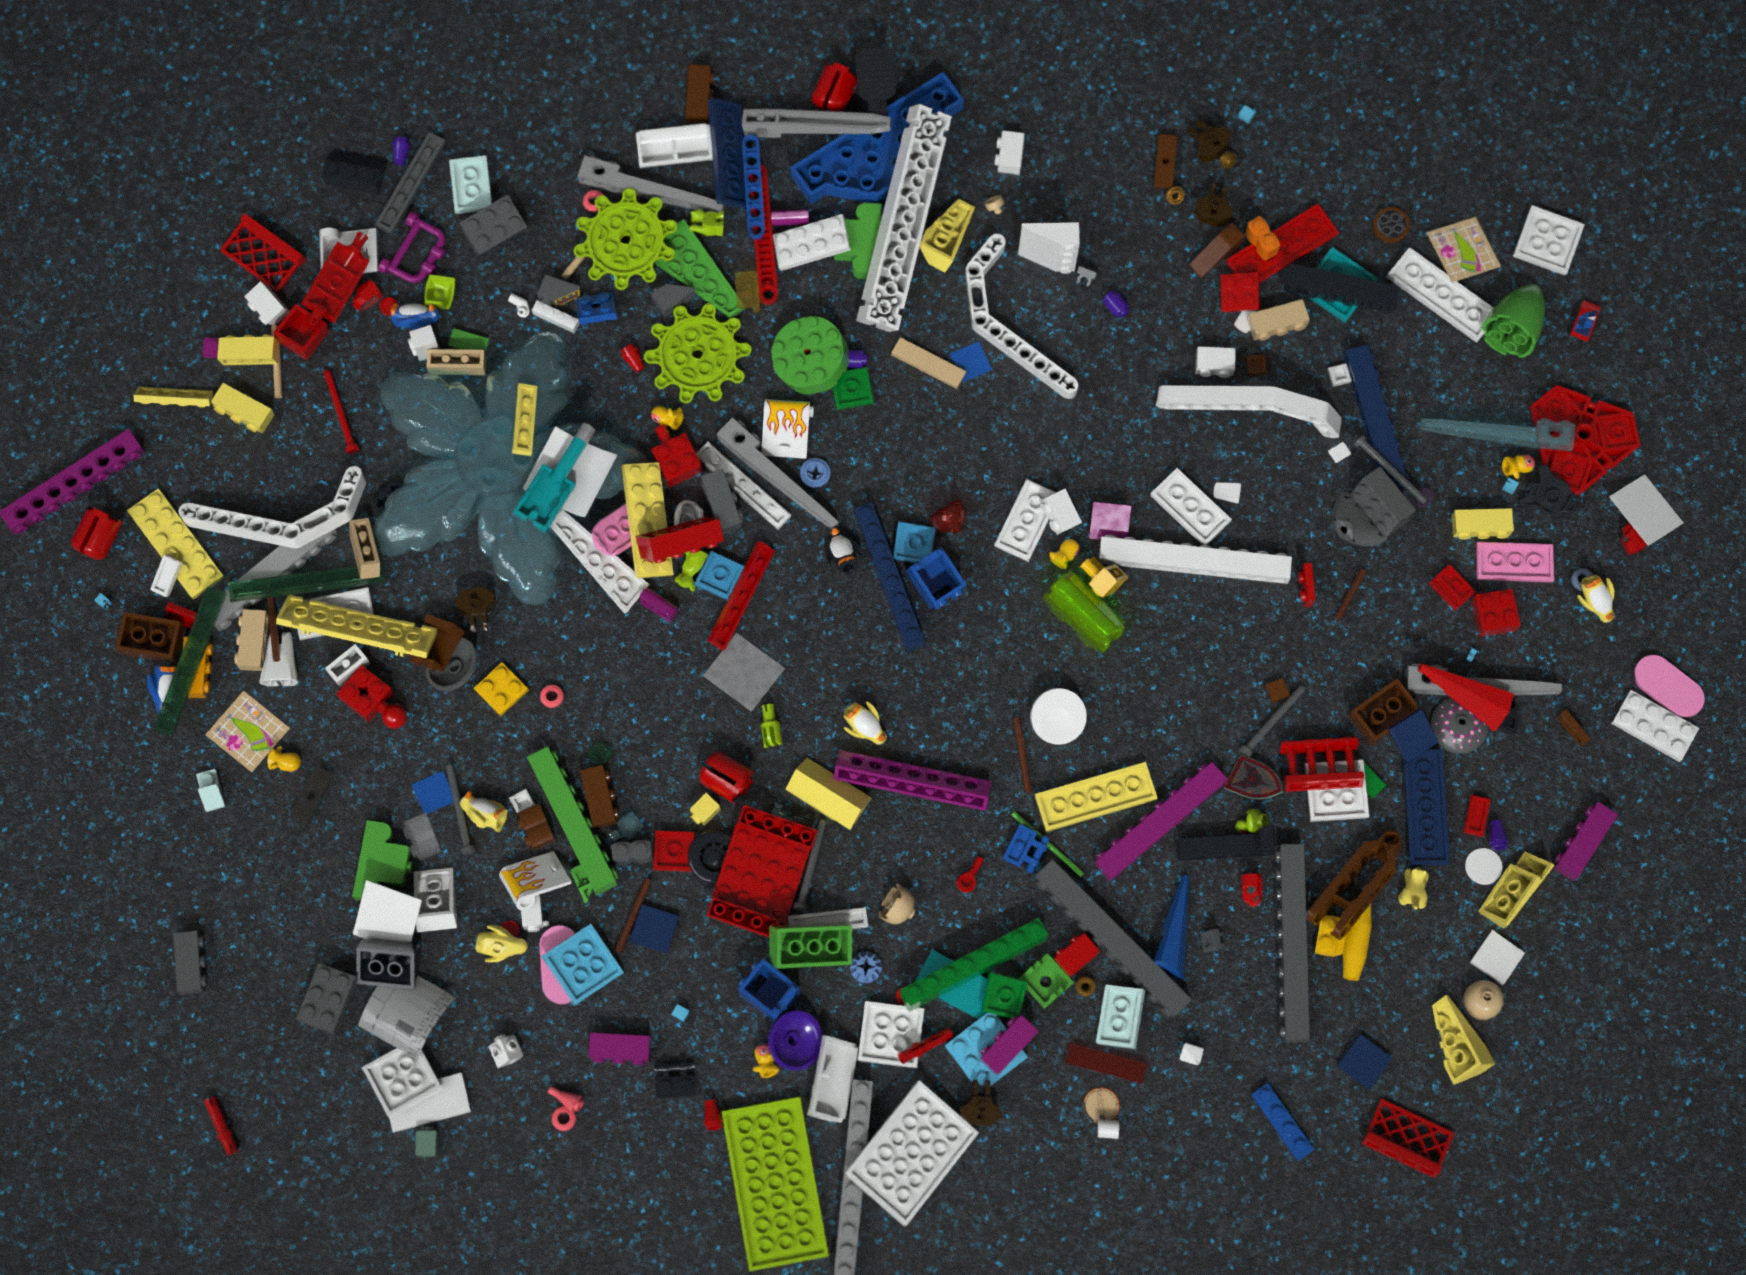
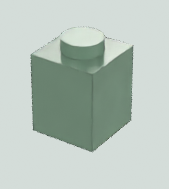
[415,1127,439,1157]

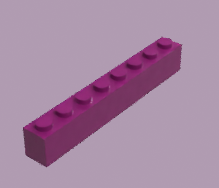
[1094,762,1228,882]

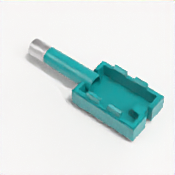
[513,423,595,534]

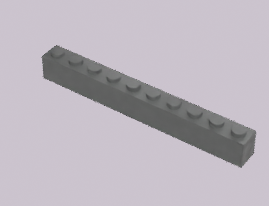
[1275,844,1310,1042]
[1035,859,1192,1019]

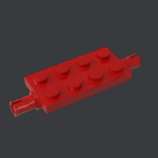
[301,232,370,330]

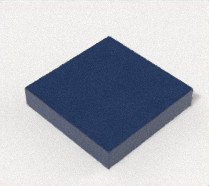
[1387,708,1439,762]
[629,904,679,954]
[1337,1034,1393,1090]

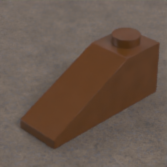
[1189,223,1245,279]

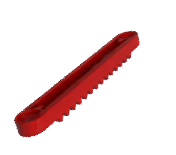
[749,164,778,305]

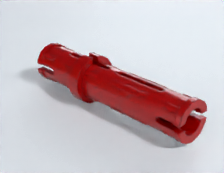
[897,1027,953,1064]
[204,1096,239,1156]

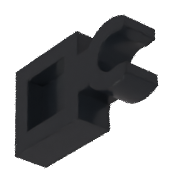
[1497,702,1519,735]

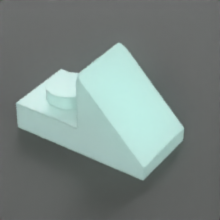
[196,769,225,812]

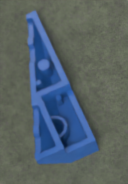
[1153,875,1189,980]

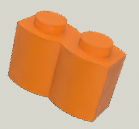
[1246,216,1280,260]

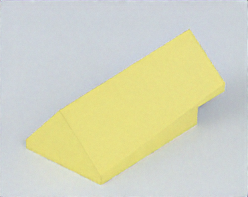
[786,758,872,830]
[1478,852,1554,929]

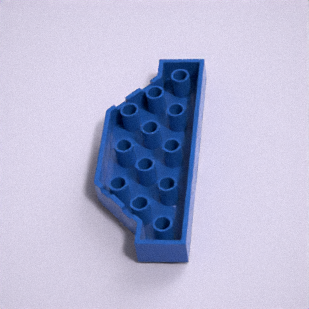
[790,72,964,204]

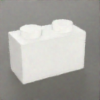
[995,131,1024,174]
[244,281,290,325]
[408,325,439,361]
[1195,347,1235,378]
[1041,489,1082,535]
[325,644,370,688]

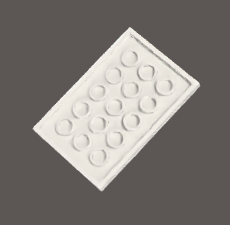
[844,1080,979,1226]

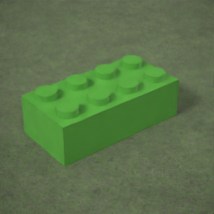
[769,923,852,968]

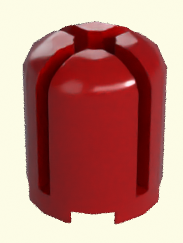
[812,62,858,112]
[71,506,123,560]
[699,751,756,805]

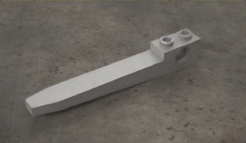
[742,109,891,138]
[578,156,724,212]
[717,418,839,529]
[1405,664,1562,695]

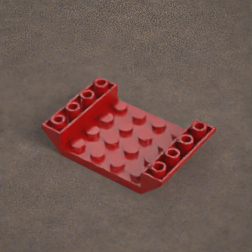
[707,805,818,938]

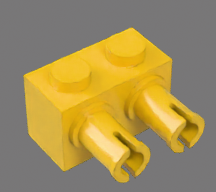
[1080,557,1129,597]

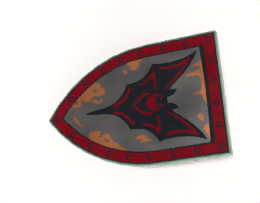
[1223,755,1283,799]

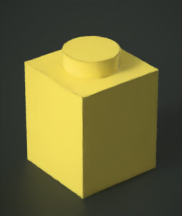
[690,793,721,826]

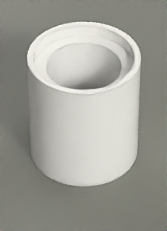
[1097,1119,1119,1139]

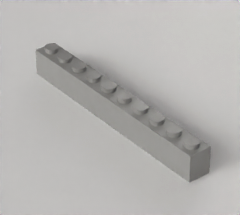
[834,1080,873,1275]

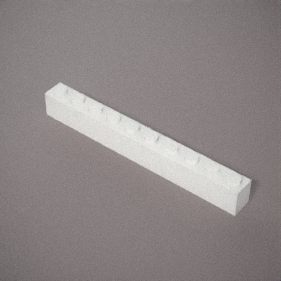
[1098,535,1292,584]

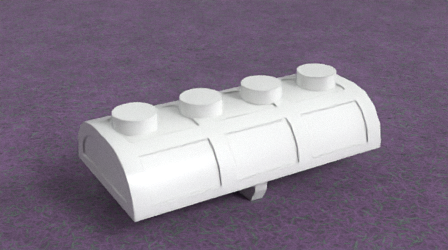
[636,123,713,168]
[807,1035,858,1123]

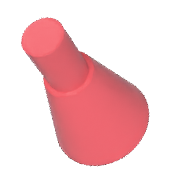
[548,1086,584,1113]

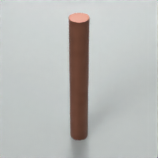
[1334,568,1367,620]

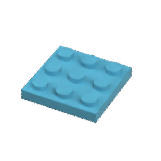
[541,924,624,1006]
[945,1013,1028,1094]

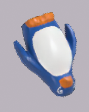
[391,303,440,331]
[147,666,181,715]

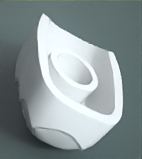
[674,500,703,525]

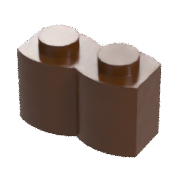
[516,804,555,850]

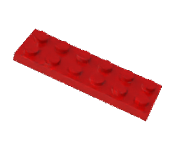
[1226,204,1339,284]

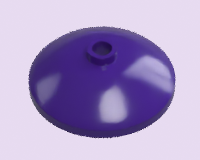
[768,1011,823,1071]

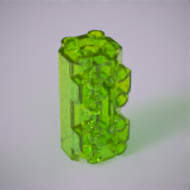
[1043,570,1126,653]

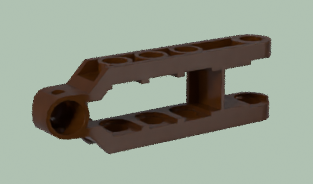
[1306,831,1402,940]

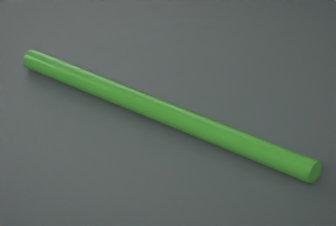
[1011,811,1084,877]

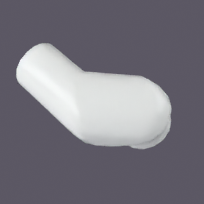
[508,293,530,317]

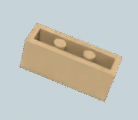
[1247,299,1310,341]
[427,349,486,375]
[349,518,380,579]
[235,609,269,671]

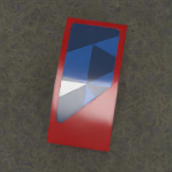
[1570,300,1601,342]

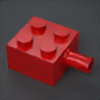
[651,424,703,488]

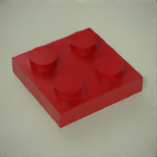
[1221,272,1260,313]
[653,831,695,872]

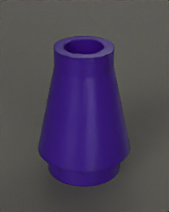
[392,137,411,166]
[1489,820,1509,850]

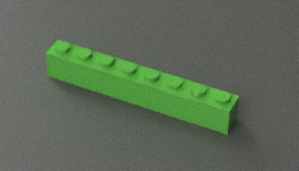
[527,747,618,896]

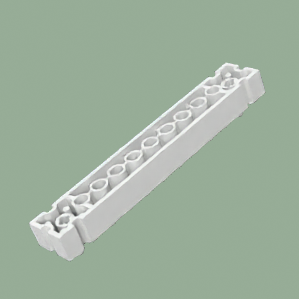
[856,104,952,332]

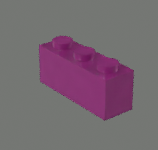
[979,1015,1039,1076]
[588,1033,651,1065]

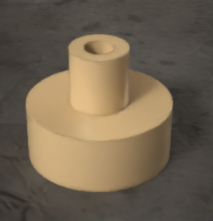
[984,195,1004,214]

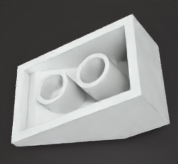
[414,868,457,932]

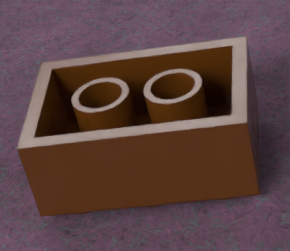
[115,612,185,664]
[1348,678,1421,747]

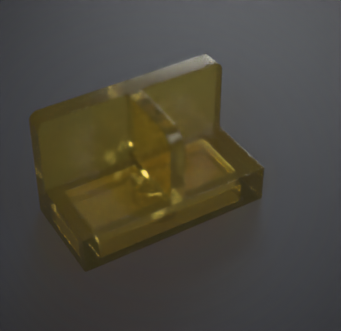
[735,271,760,313]

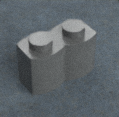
[611,840,653,865]

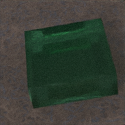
[587,740,614,766]

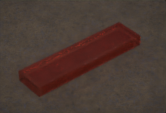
[1065,1043,1147,1084]

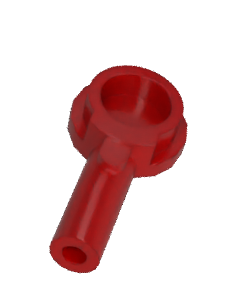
[956,856,984,893]

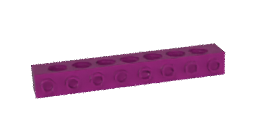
[0,429,144,535]
[834,750,992,811]

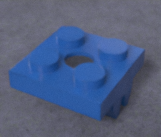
[576,292,617,325]

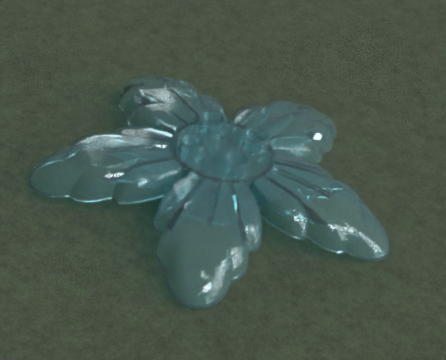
[372,332,649,605]

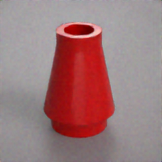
[621,344,645,373]
[704,1099,723,1131]

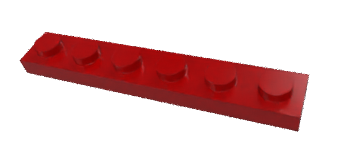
[707,541,775,651]

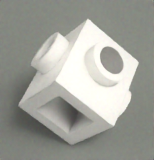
[489,1034,523,1068]

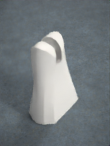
[259,632,298,686]

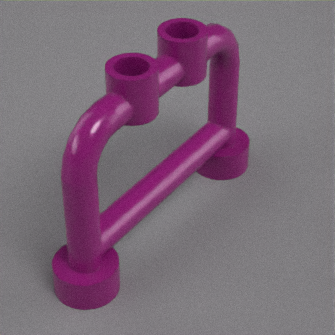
[378,211,445,283]

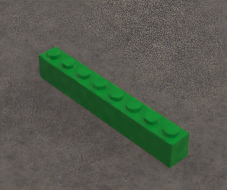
[900,918,1049,1012]

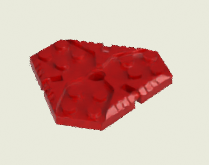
[1529,385,1640,496]

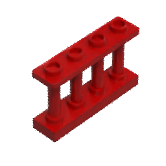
[1280,736,1364,792]

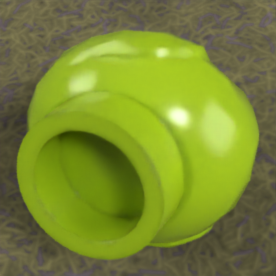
[1235,809,1268,835]

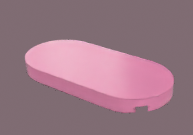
[592,504,631,556]
[1634,655,1705,718]
[540,926,575,1005]

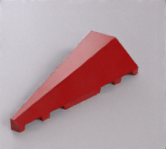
[1417,664,1514,731]

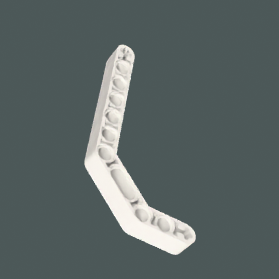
[965,234,1078,399]
[1156,386,1342,438]
[178,466,366,548]

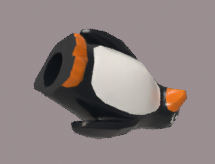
[826,527,863,575]

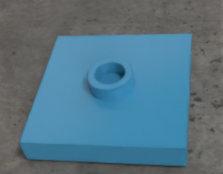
[893,521,936,563]
[694,550,745,601]

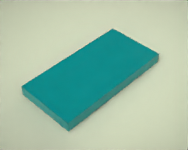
[915,950,988,1020]

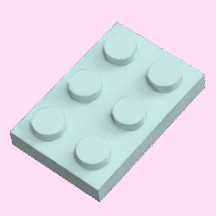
[449,156,492,214]
[1096,985,1145,1049]

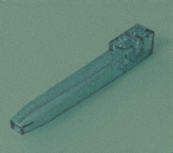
[1420,419,1576,451]

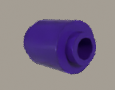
[1103,290,1130,318]
[847,349,868,368]

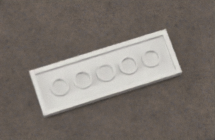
[1387,247,1493,343]

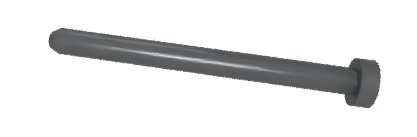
[1354,435,1427,504]
[1239,685,1305,757]
[446,764,475,855]
[793,819,826,911]

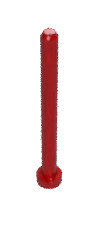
[324,370,359,454]

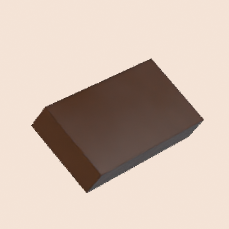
[1557,709,1591,747]

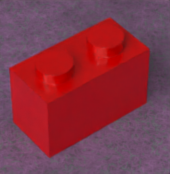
[1054,933,1100,978]

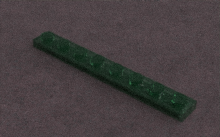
[227,563,385,602]
[153,587,227,737]

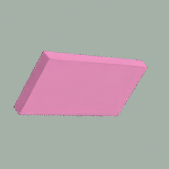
[1476,542,1554,582]

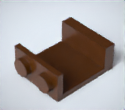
[405,614,465,672]

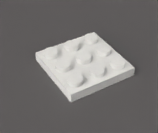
[1513,205,1585,276]
[1304,760,1369,822]
[858,1001,924,1068]
[362,1048,443,1119]

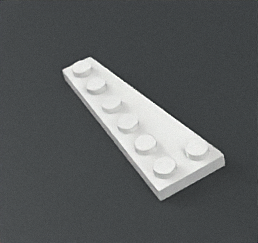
[551,509,649,613]

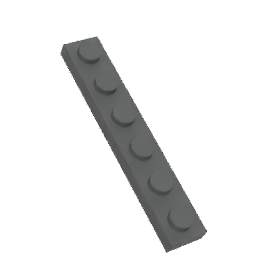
[375,132,446,235]

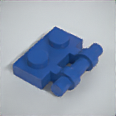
[1002,824,1050,874]

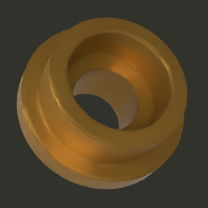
[1219,151,1236,169]
[1166,186,1184,204]
[1076,977,1096,997]

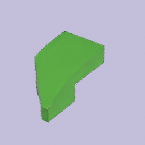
[569,864,592,903]

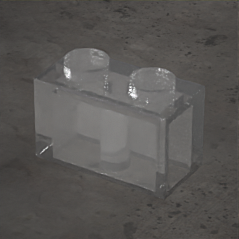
[403,813,442,861]

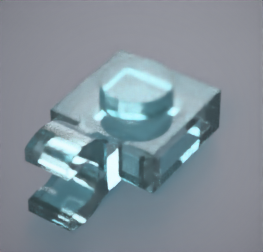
[609,812,644,843]

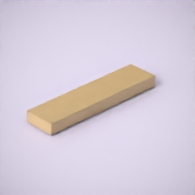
[891,338,966,389]

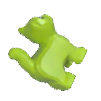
[689,208,724,236]

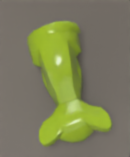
[675,551,708,591]

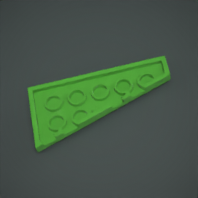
[654,219,746,319]

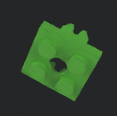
[1019,953,1074,1009]

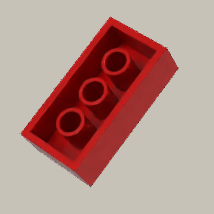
[635,516,724,563]

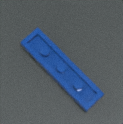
[1251,1083,1314,1161]

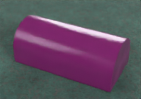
[771,208,809,226]
[640,587,679,622]

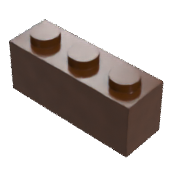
[685,65,714,124]
[580,765,619,830]

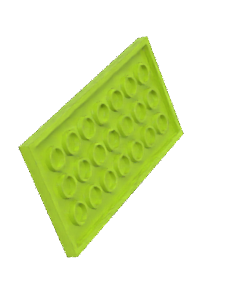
[722,1097,829,1271]

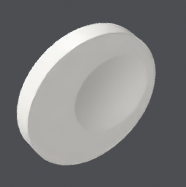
[1030,688,1087,744]

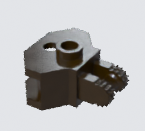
[1187,119,1230,163]
[1194,183,1233,228]
[455,587,496,632]
[958,1080,1001,1126]

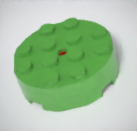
[771,316,849,395]

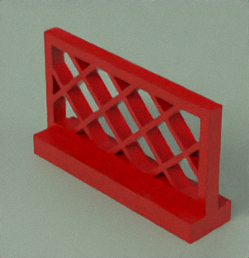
[220,213,307,293]
[1361,1099,1454,1178]

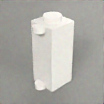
[521,894,549,932]

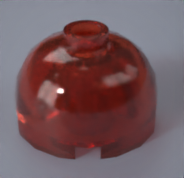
[929,498,967,534]

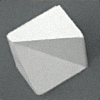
[1180,1043,1204,1065]

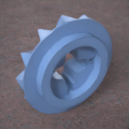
[800,458,830,488]
[850,951,882,983]

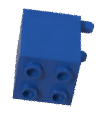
[905,547,966,610]
[738,959,801,1022]

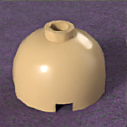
[879,884,915,924]
[1463,980,1504,1020]

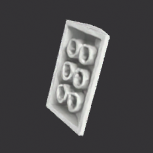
[1018,222,1080,274]

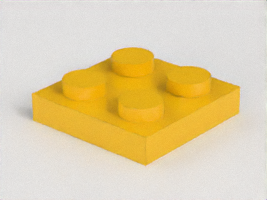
[474,662,529,717]

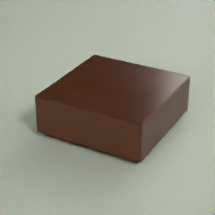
[1246,355,1267,376]
[1264,678,1290,703]

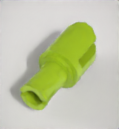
[761,704,783,748]

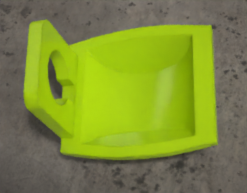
[424,275,455,310]

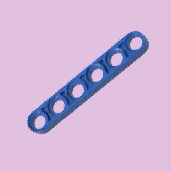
[742,134,765,240]

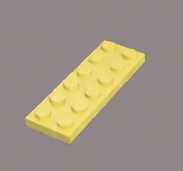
[621,462,674,579]
[127,489,225,600]
[1034,762,1158,832]

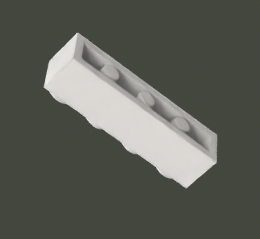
[532,300,580,333]

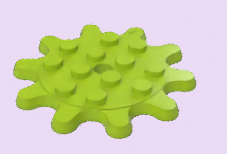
[574,188,677,290]
[644,304,751,404]

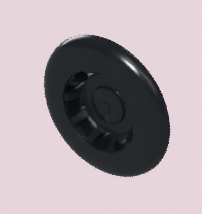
[688,830,732,884]

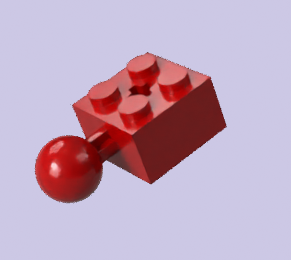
[336,665,407,729]

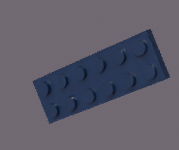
[708,98,750,210]
[1403,749,1450,866]

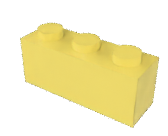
[218,334,279,365]
[211,383,274,434]
[1452,509,1514,540]

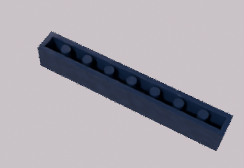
[1343,345,1410,491]
[854,502,925,653]

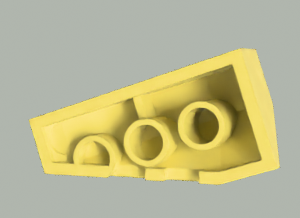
[919,199,975,272]
[1432,995,1495,1084]

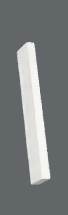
[696,442,791,530]

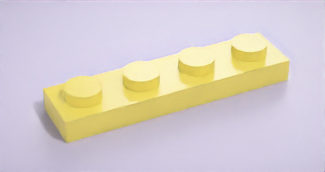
[512,383,538,456]
[134,387,213,407]

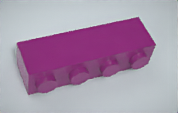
[1554,802,1618,881]

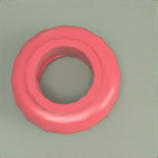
[583,190,604,212]
[540,684,564,708]
[552,1106,576,1131]

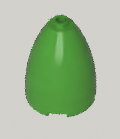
[1481,284,1545,358]

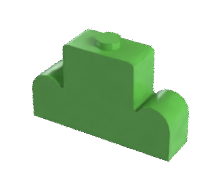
[834,203,882,280]
[352,820,412,901]

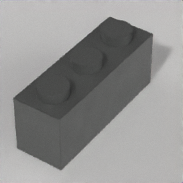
[173,931,207,995]

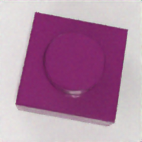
[203,338,219,358]

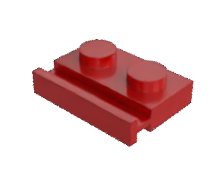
[1298,563,1315,607]
[1428,564,1476,611]

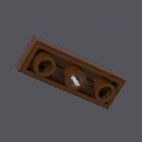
[1154,134,1177,189]

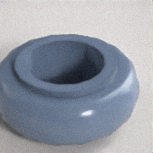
[1571,568,1593,591]

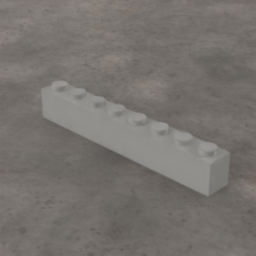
[201,519,338,631]

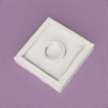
[1470,930,1525,985]

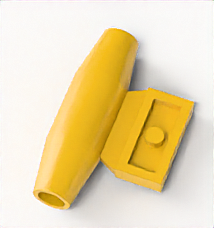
[1315,904,1371,981]

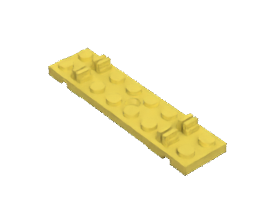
[276,594,437,658]

